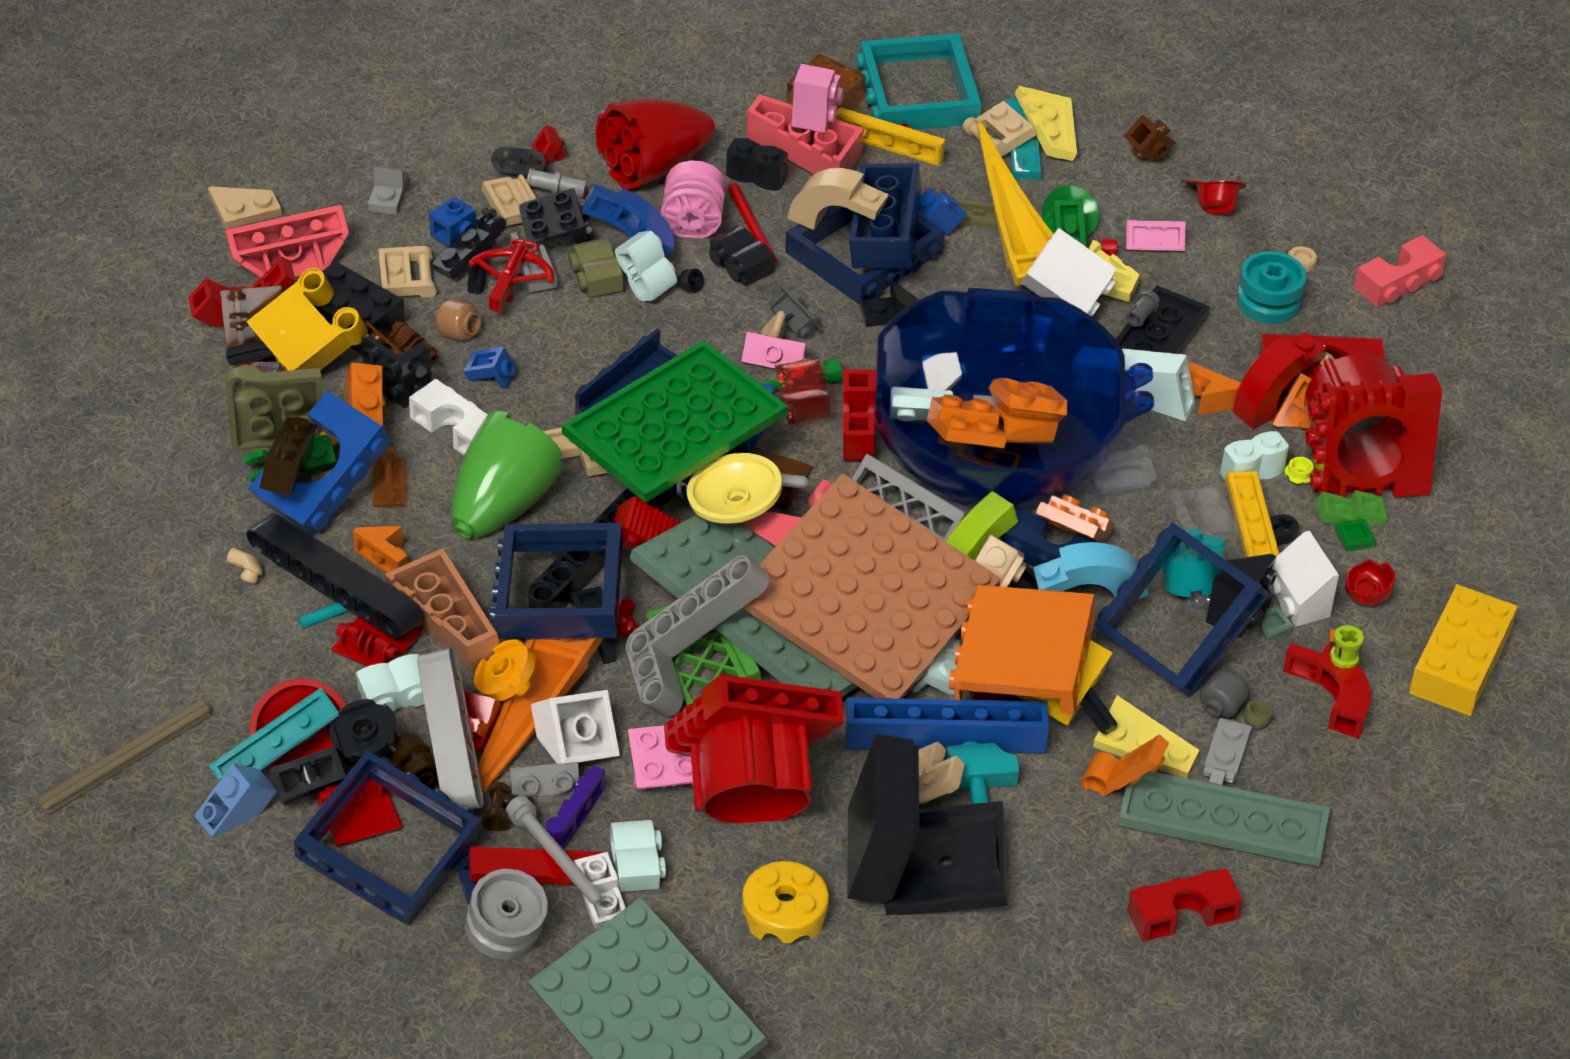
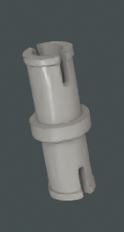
[527,168,587,198]

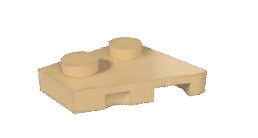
[208,186,282,229]

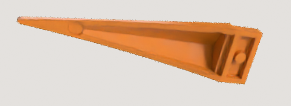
[478,638,603,795]

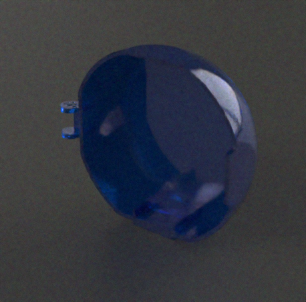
[873,288,1154,510]

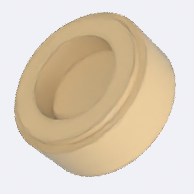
[1288,246,1317,272]

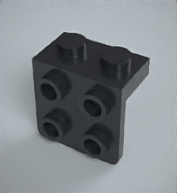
[519,188,595,244]
[361,334,432,409]

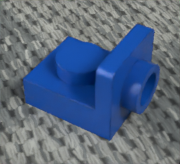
[463,347,517,389]

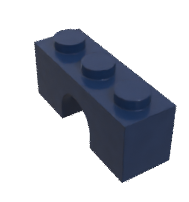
[1002,509,1095,589]

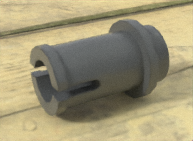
[1126,290,1160,327]

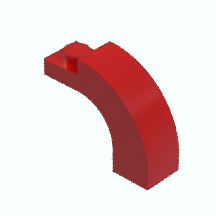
[188,256,296,327]
[1233,331,1326,430]
[1283,643,1371,739]

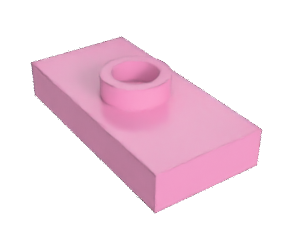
[1125,220,1186,251]
[741,332,807,373]

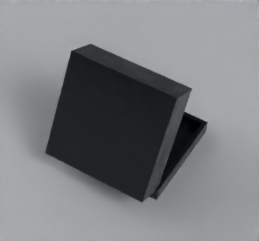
[847,734,1007,915]

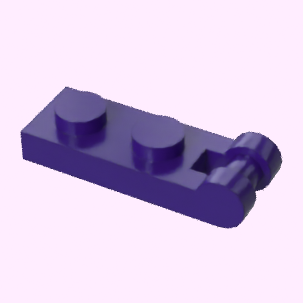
[546,765,605,850]

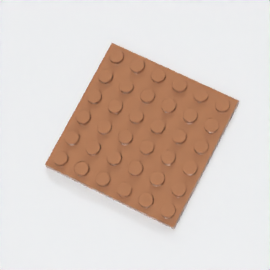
[742,473,1001,699]

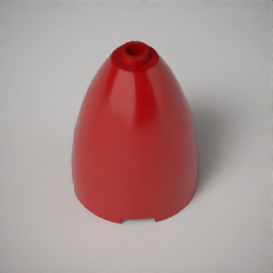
[595,99,715,190]

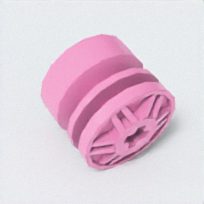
[661,160,726,238]

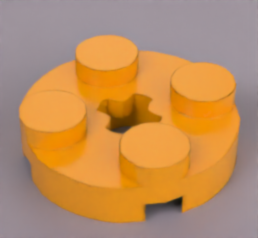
[474,639,537,702]

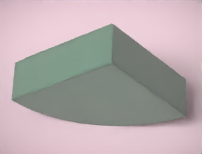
[1261,605,1294,642]

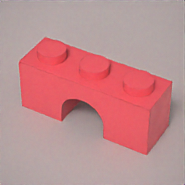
[1353,235,1447,307]

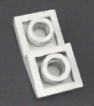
[574,852,626,929]

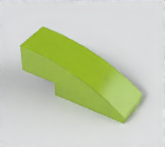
[945,491,1018,561]

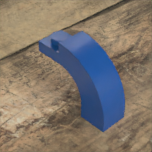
[582,184,674,259]

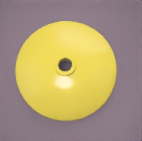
[687,453,783,524]

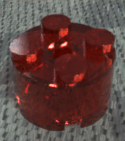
[775,357,830,425]

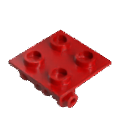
[331,617,422,666]
[316,779,402,847]

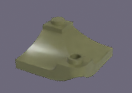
[225,365,323,451]

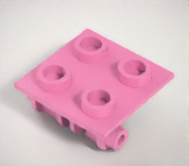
[628,725,693,791]

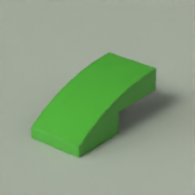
[1316,490,1388,525]

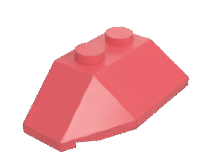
[225,205,349,278]

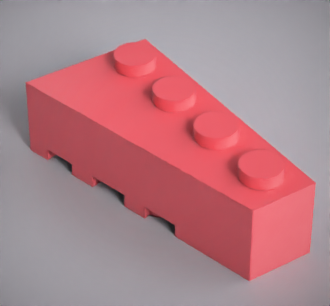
[746,94,864,174]

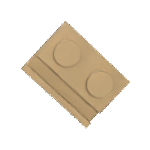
[482,174,537,226]

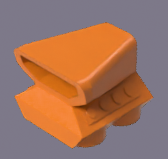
[989,378,1067,444]

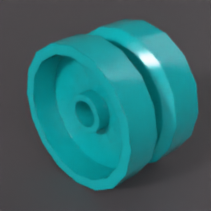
[1237,251,1307,324]

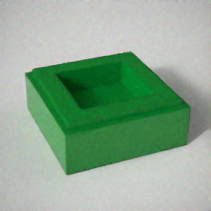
[1334,519,1376,552]

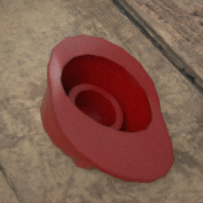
[1181,180,1246,215]

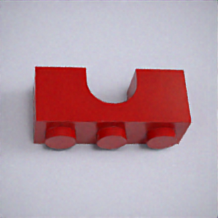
[843,369,874,461]
[1127,868,1243,942]

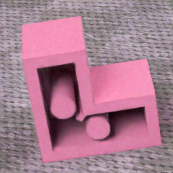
[792,64,844,133]

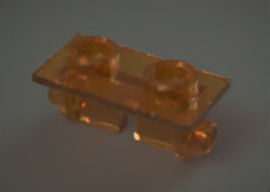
[373,446,405,507]

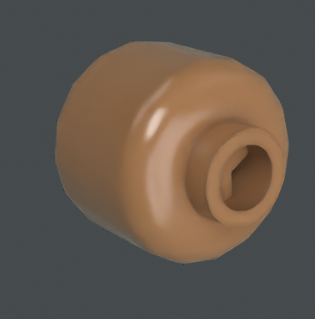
[435,300,481,341]

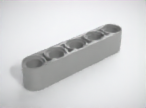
[417,647,484,810]

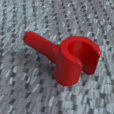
[1101,238,1118,256]

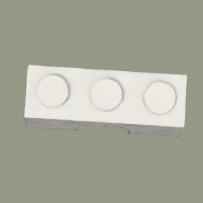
[409,379,488,455]

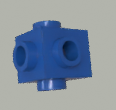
[429,196,476,247]

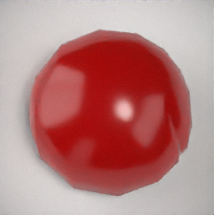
[1345,559,1395,607]

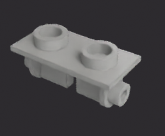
[509,762,579,797]

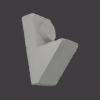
[368,167,409,215]

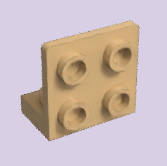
[975,534,1026,587]

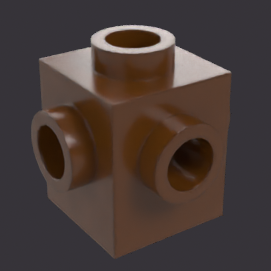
[1124,115,1176,163]

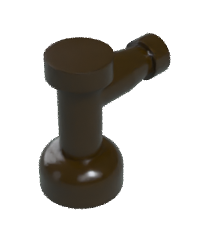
[482,782,533,831]

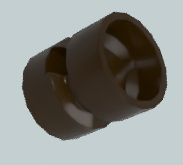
[383,733,439,790]

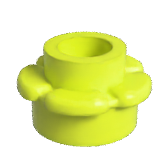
[1284,457,1315,484]

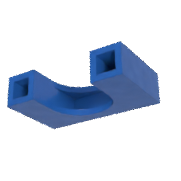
[248,391,392,536]

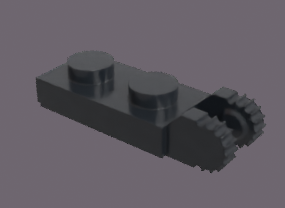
[431,210,507,279]

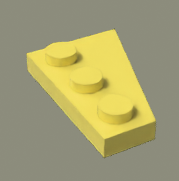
[1015,85,1077,161]
[1093,695,1199,779]

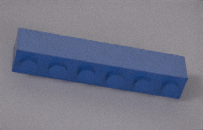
[845,698,1049,753]

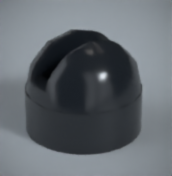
[677,269,704,292]

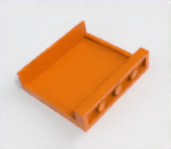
[949,585,1096,714]

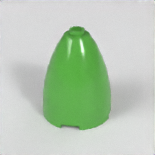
[452,411,566,539]

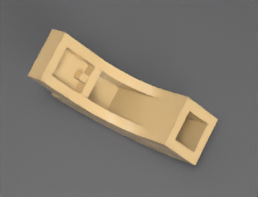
[787,168,889,230]

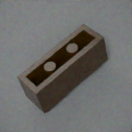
[259,417,318,497]

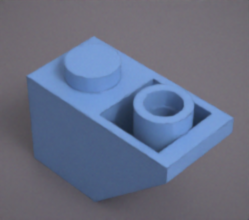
[194,763,277,838]

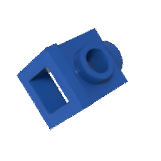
[919,187,967,235]

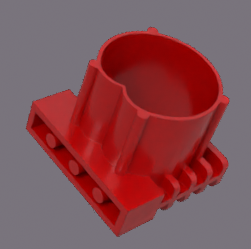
[1304,354,1443,497]
[664,674,844,824]

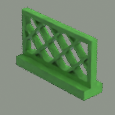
[645,604,762,706]

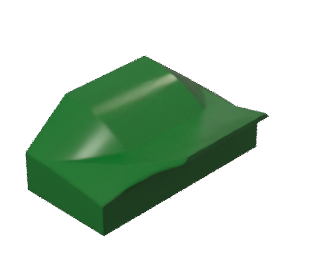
[1042,199,1087,247]

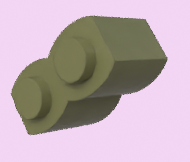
[568,238,623,297]

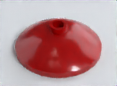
[250,679,346,769]

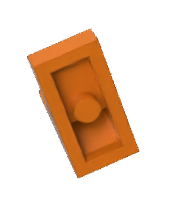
[1188,362,1241,415]
[353,526,408,573]

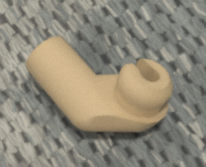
[227,548,263,585]

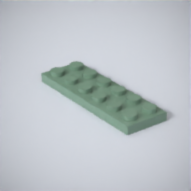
[1118,771,1330,867]

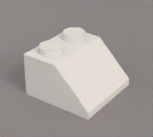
[1270,531,1339,626]
[531,690,620,764]

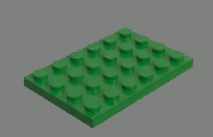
[562,340,788,503]

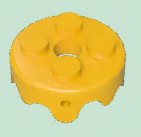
[742,861,829,944]

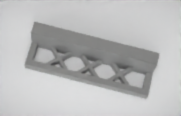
[852,454,967,541]

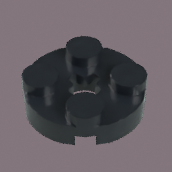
[329,699,399,766]

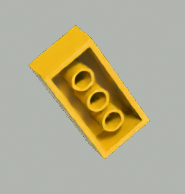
[1409,584,1518,716]

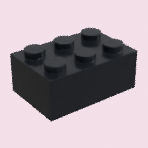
[313,261,405,354]

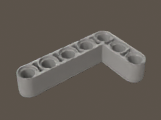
[626,555,770,717]

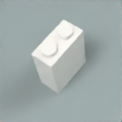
[1020,228,1117,322]

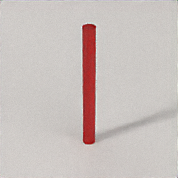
[728,183,777,263]

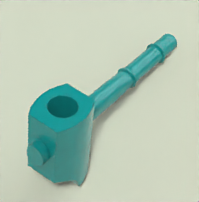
[945,742,1019,804]

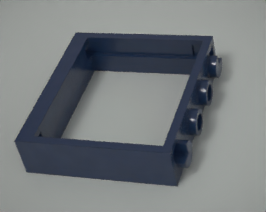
[785,205,944,305]
[1094,522,1270,698]
[490,523,623,639]
[294,750,481,926]

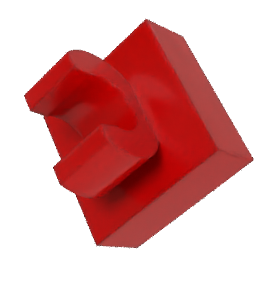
[531,125,568,165]

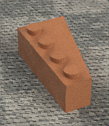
[384,548,499,672]

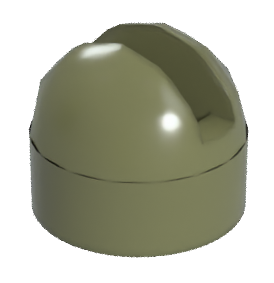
[1244,701,1272,730]

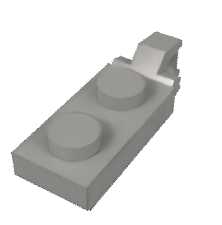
[1203,718,1252,786]

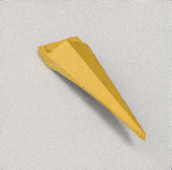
[977,122,1053,286]

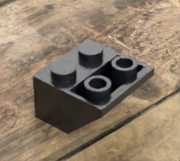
[1206,554,1278,638]

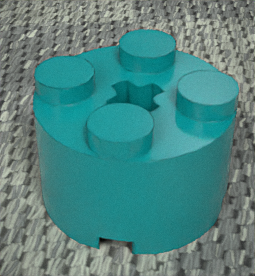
[1162,529,1226,597]

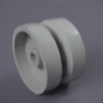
[465,868,548,959]

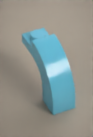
[1033,542,1149,600]

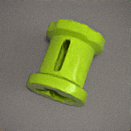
[1330,625,1364,669]

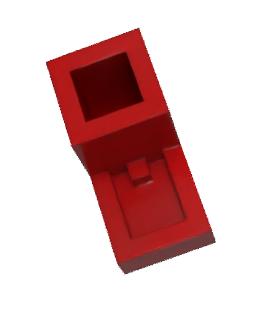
[464,691,502,751]

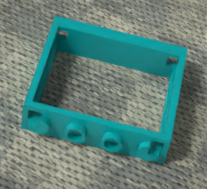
[855,33,982,130]

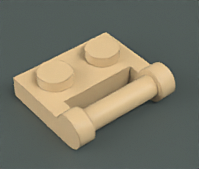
[962,101,1036,157]
[378,246,437,298]

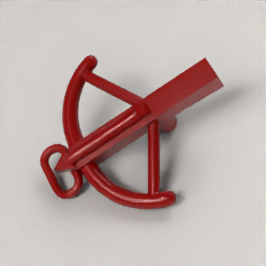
[468,239,554,312]

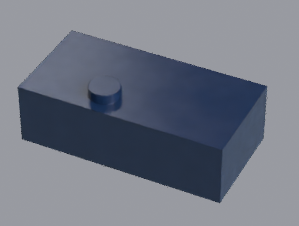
[849,163,922,268]

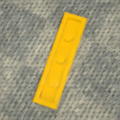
[835,107,945,166]
[1225,471,1279,558]

